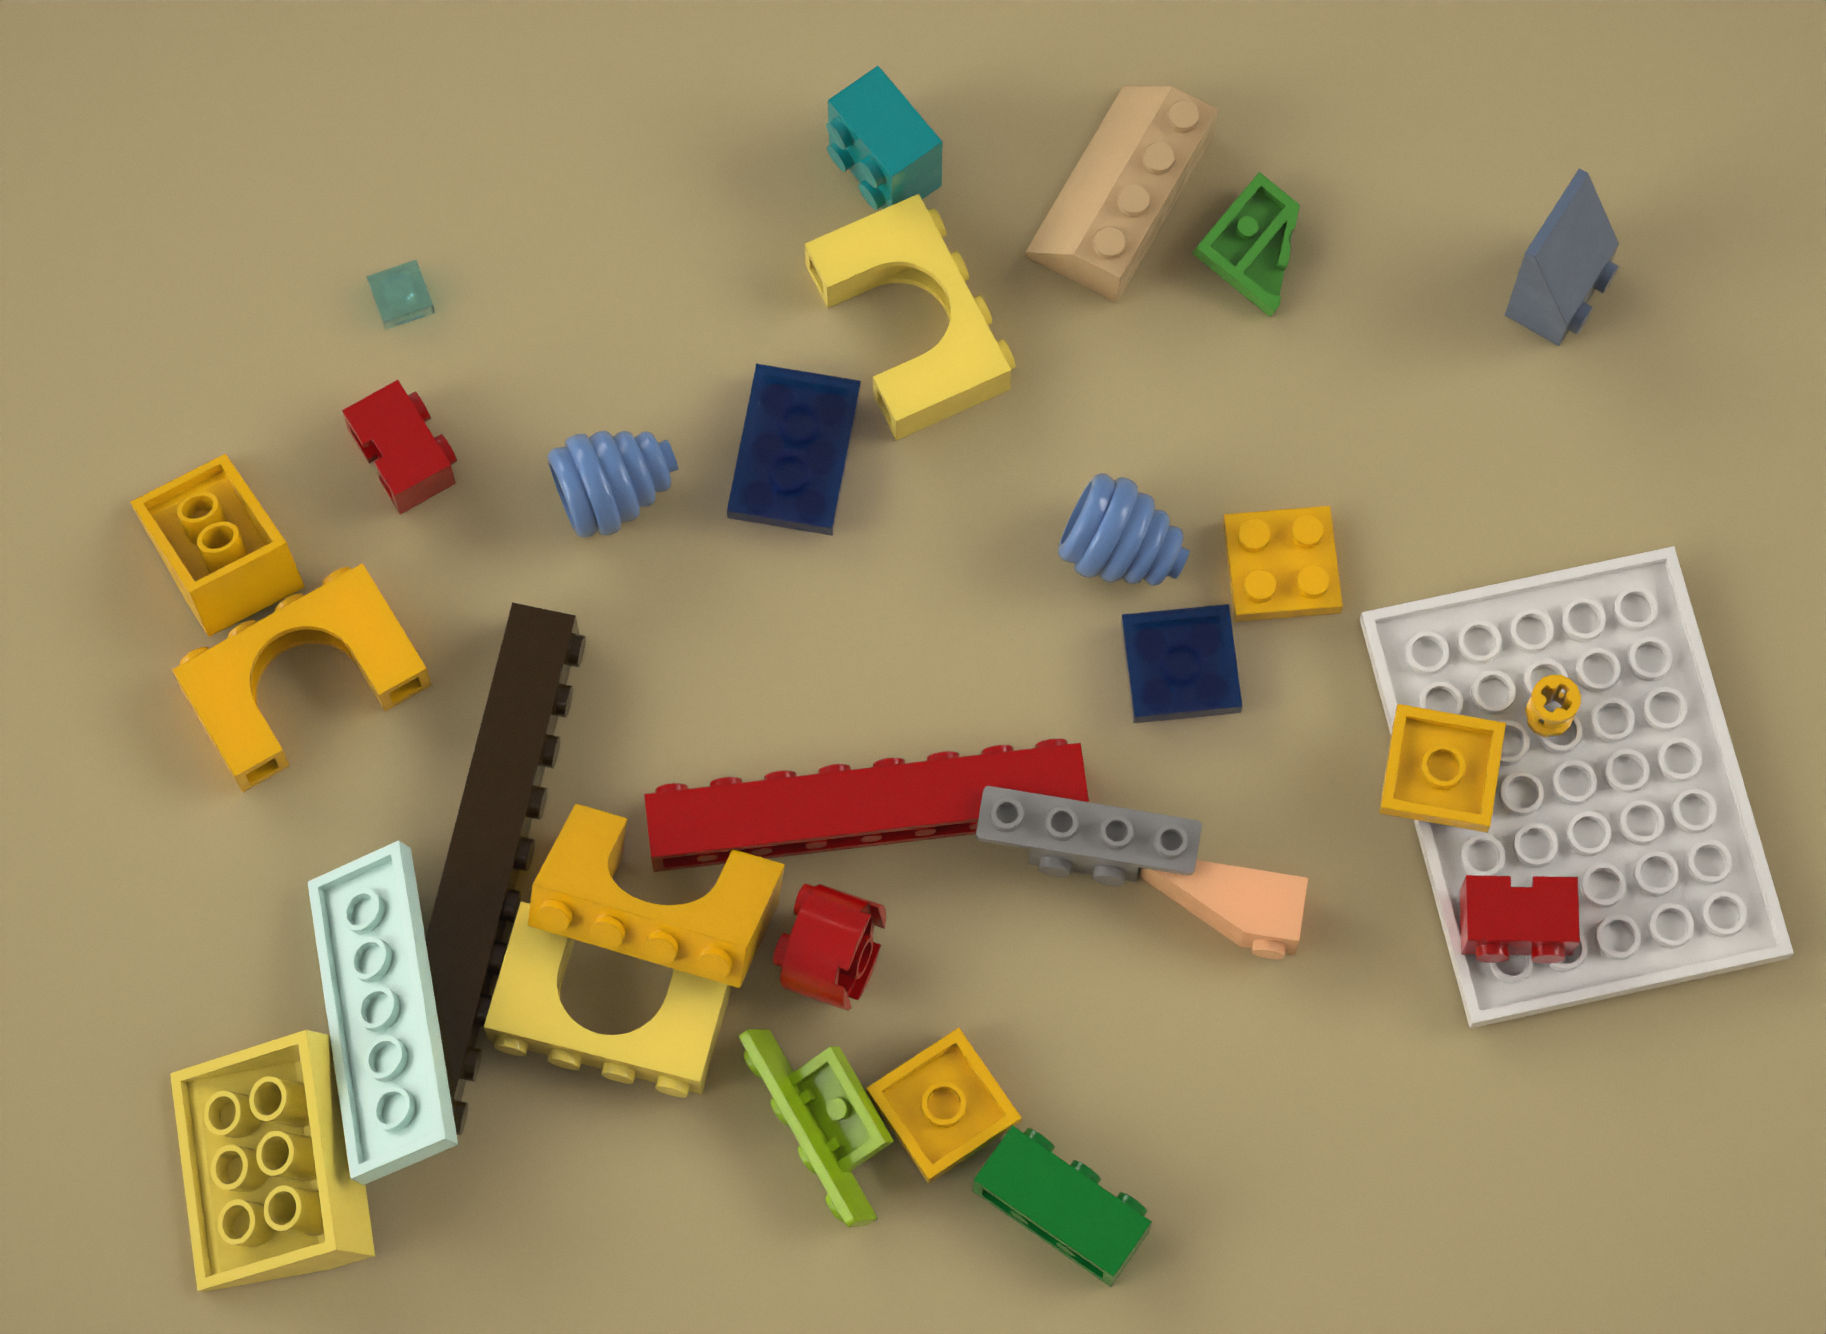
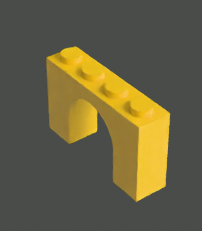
[172,563,432,793]
[528,803,785,988]

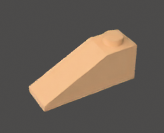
[1139,860,1308,960]

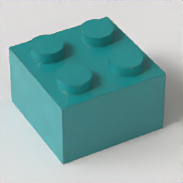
[826,66,943,210]

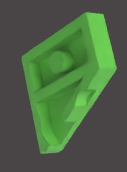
[1192,172,1300,317]

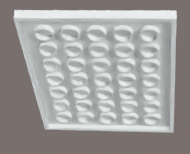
[1360,546,1794,1029]

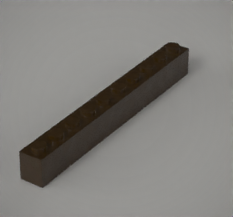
[425,602,586,1135]

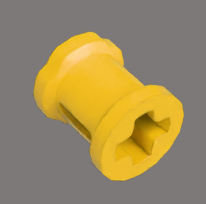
[1525,675,1581,737]

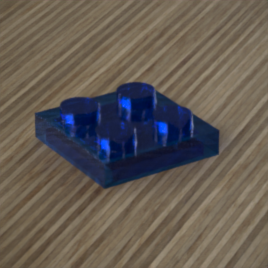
[1121,604,1243,723]

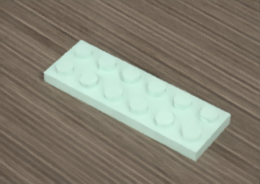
[308,840,458,1185]

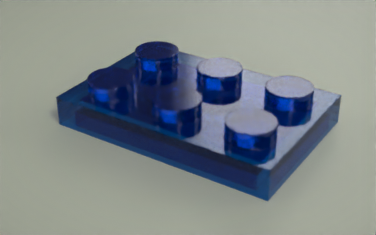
[727,364,861,536]

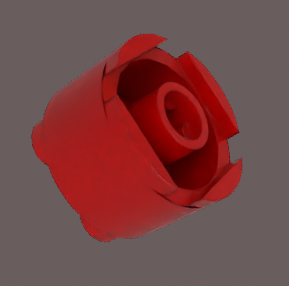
[773,883,886,1011]

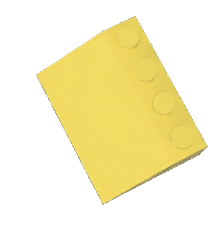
[170,1030,375,1292]

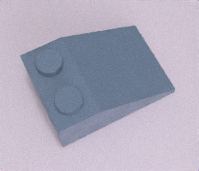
[1505,168,1619,346]

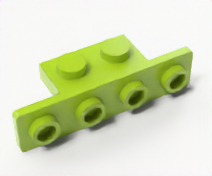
[739,1029,894,1227]

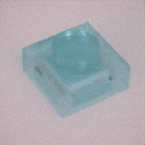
[366,260,435,330]

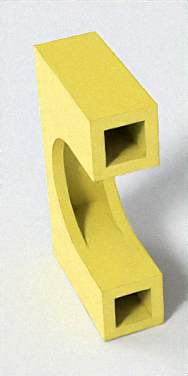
[805,194,1016,441]
[484,901,732,1098]

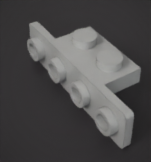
[976,786,1202,886]

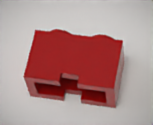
[342,379,457,515]
[1459,875,1580,964]

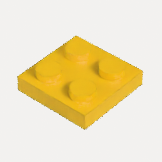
[1223,506,1343,622]
[1379,704,1506,833]
[866,1027,1022,1184]

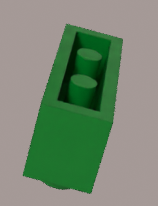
[972,1125,1152,1287]

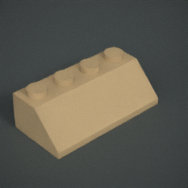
[1025,86,1219,303]

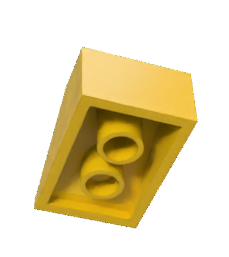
[130,453,305,637]

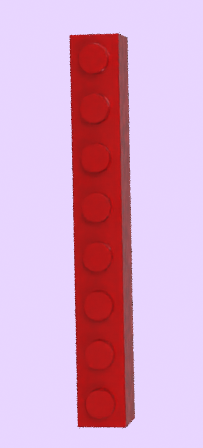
[644,738,1089,872]

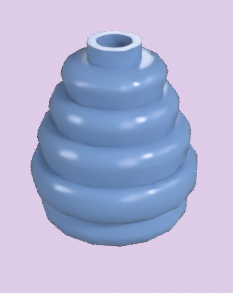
[547,431,678,538]
[1058,473,1190,586]

